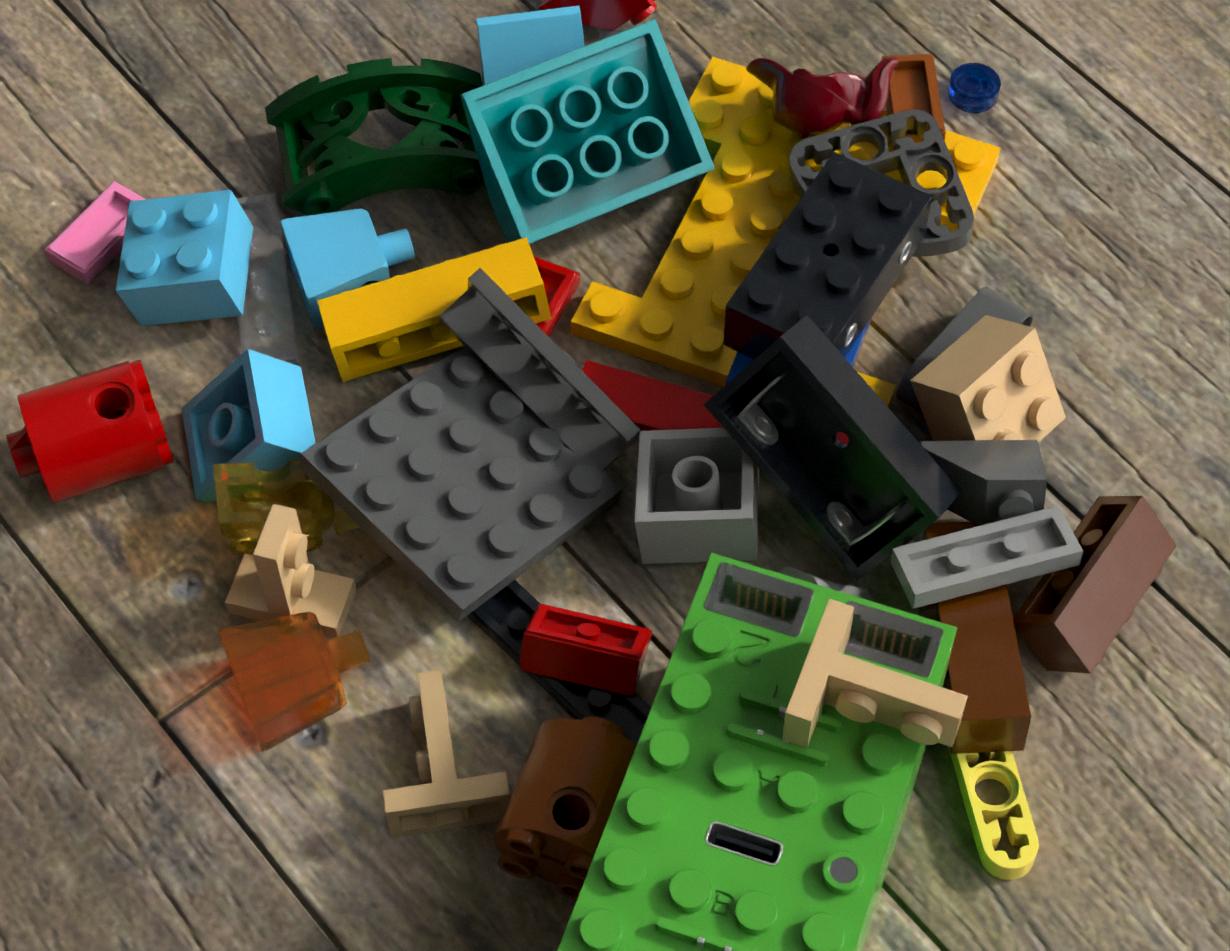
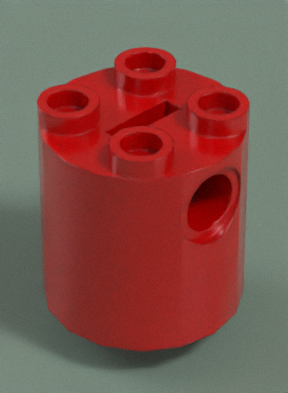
[6,360,174,504]

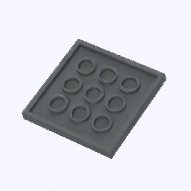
[298,346,623,622]

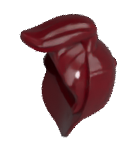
[746,57,899,139]

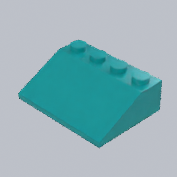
[460,19,715,245]

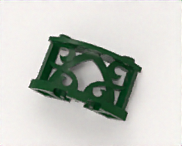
[265,58,485,216]

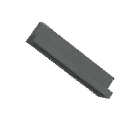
[439,268,640,472]

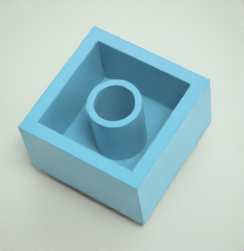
[116,190,253,326]

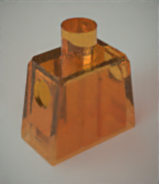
[219,611,371,752]

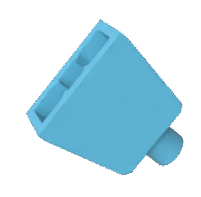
[280,208,415,330]

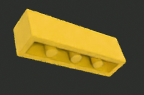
[317,237,552,382]

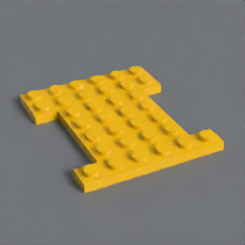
[571,56,1001,409]

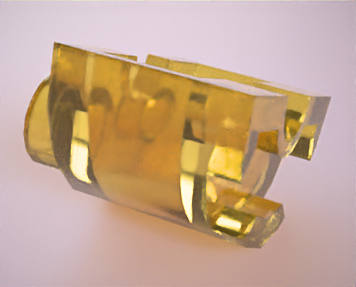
[213,460,335,555]

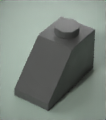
[921,440,1047,526]

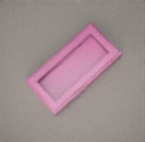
[44,181,145,285]

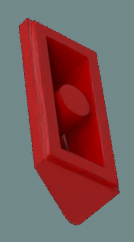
[520,604,652,696]

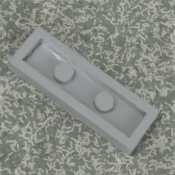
[891,505,1083,609]

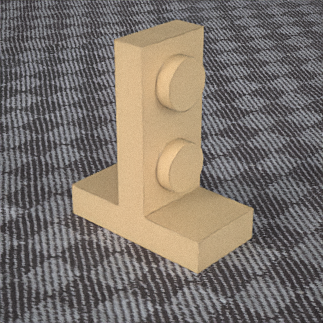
[225,504,357,639]
[782,599,968,749]
[383,669,510,838]

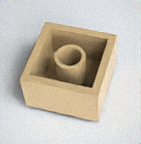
[910,315,1066,443]

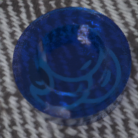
[948,63,1001,113]

